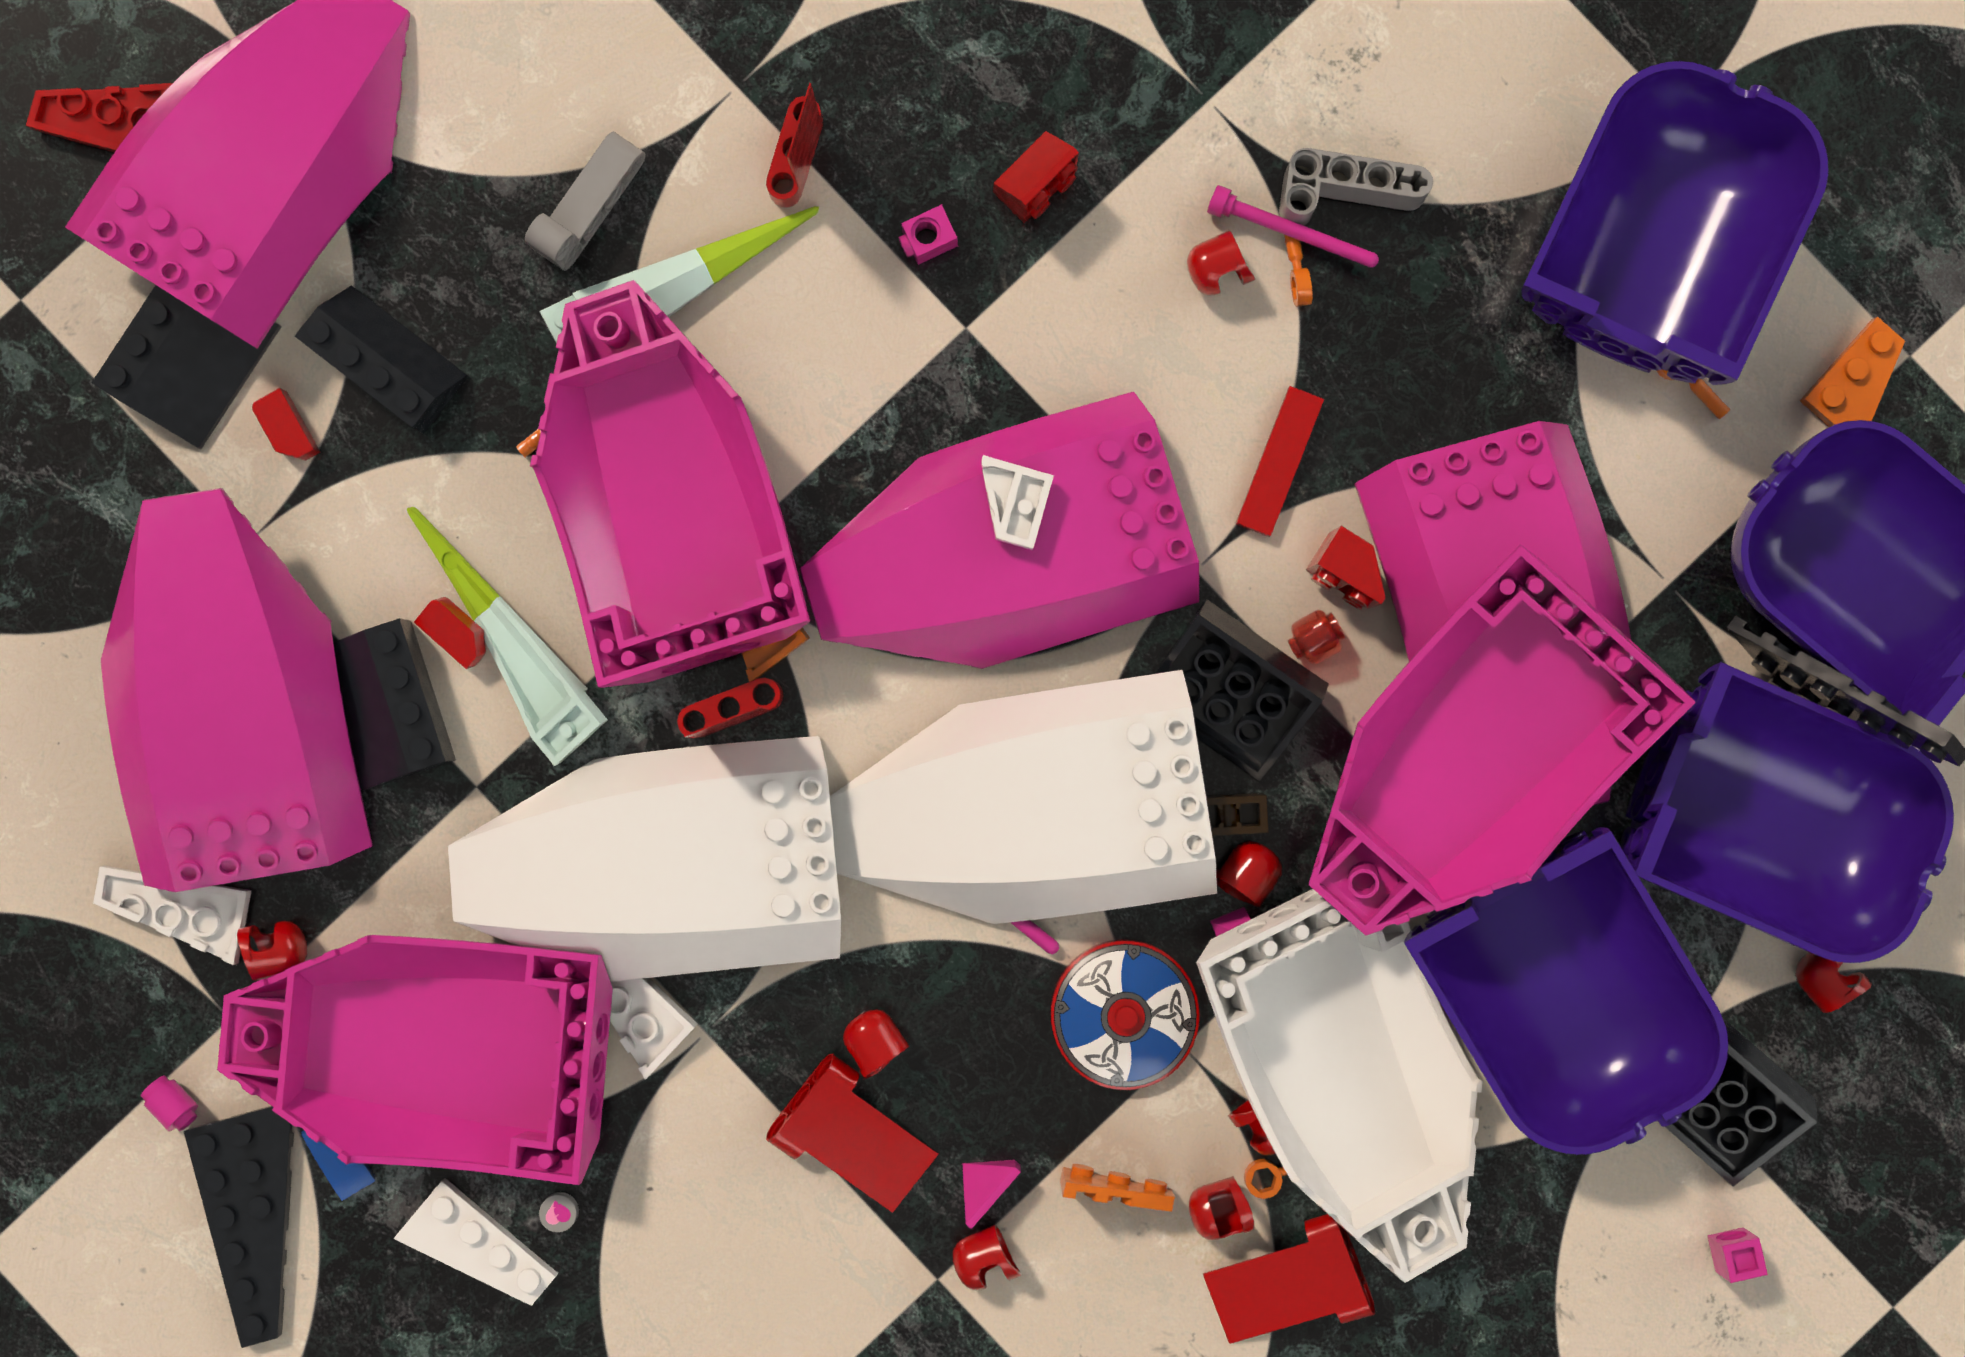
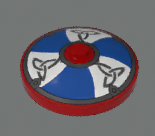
[1050,940,1200,1090]

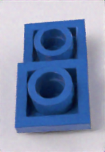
[301,1130,375,1201]

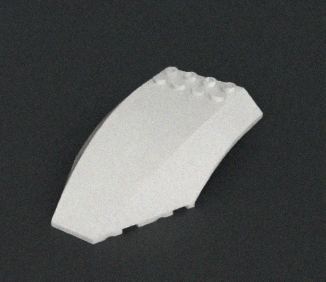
[830,670,1217,924]
[448,736,841,982]
[1196,889,1483,1283]

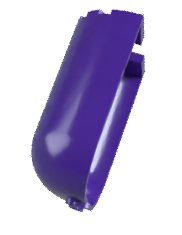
[1521,61,1828,385]
[1731,420,1965,726]
[1621,662,1954,963]
[1404,827,1728,1155]

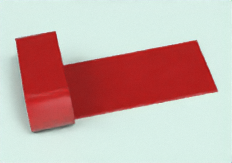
[766,82,823,208]
[677,678,783,738]
[766,1053,938,1213]
[1203,1214,1375,1344]

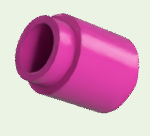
[141,1075,198,1132]

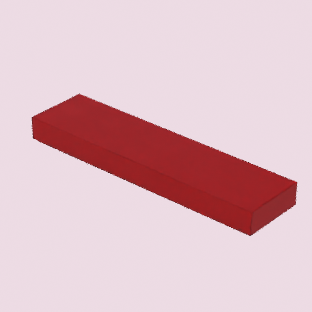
[1235,386,1324,537]

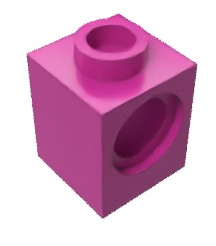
[898,204,958,265]
[1707,1227,1768,1283]

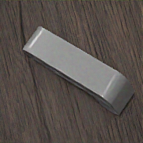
[525,131,645,271]
[1279,148,1433,226]

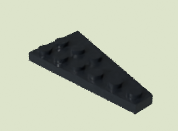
[1727,616,1965,767]
[183,1106,294,1348]

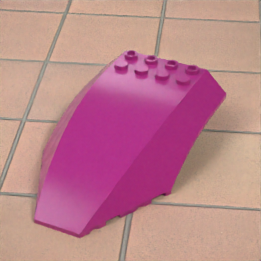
[65,0,410,349]
[530,280,810,688]
[799,392,1199,669]
[1355,421,1632,806]
[101,488,372,892]
[1309,544,1696,936]
[217,935,613,1185]

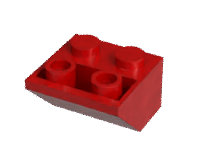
[993,131,1079,223]
[1306,526,1386,610]

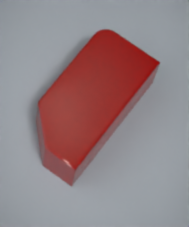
[252,388,321,461]
[414,597,486,669]

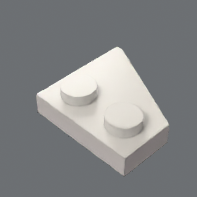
[981,455,1054,550]

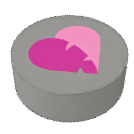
[539,1192,579,1232]

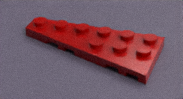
[26,83,173,152]

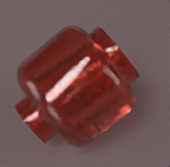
[1288,609,1346,665]

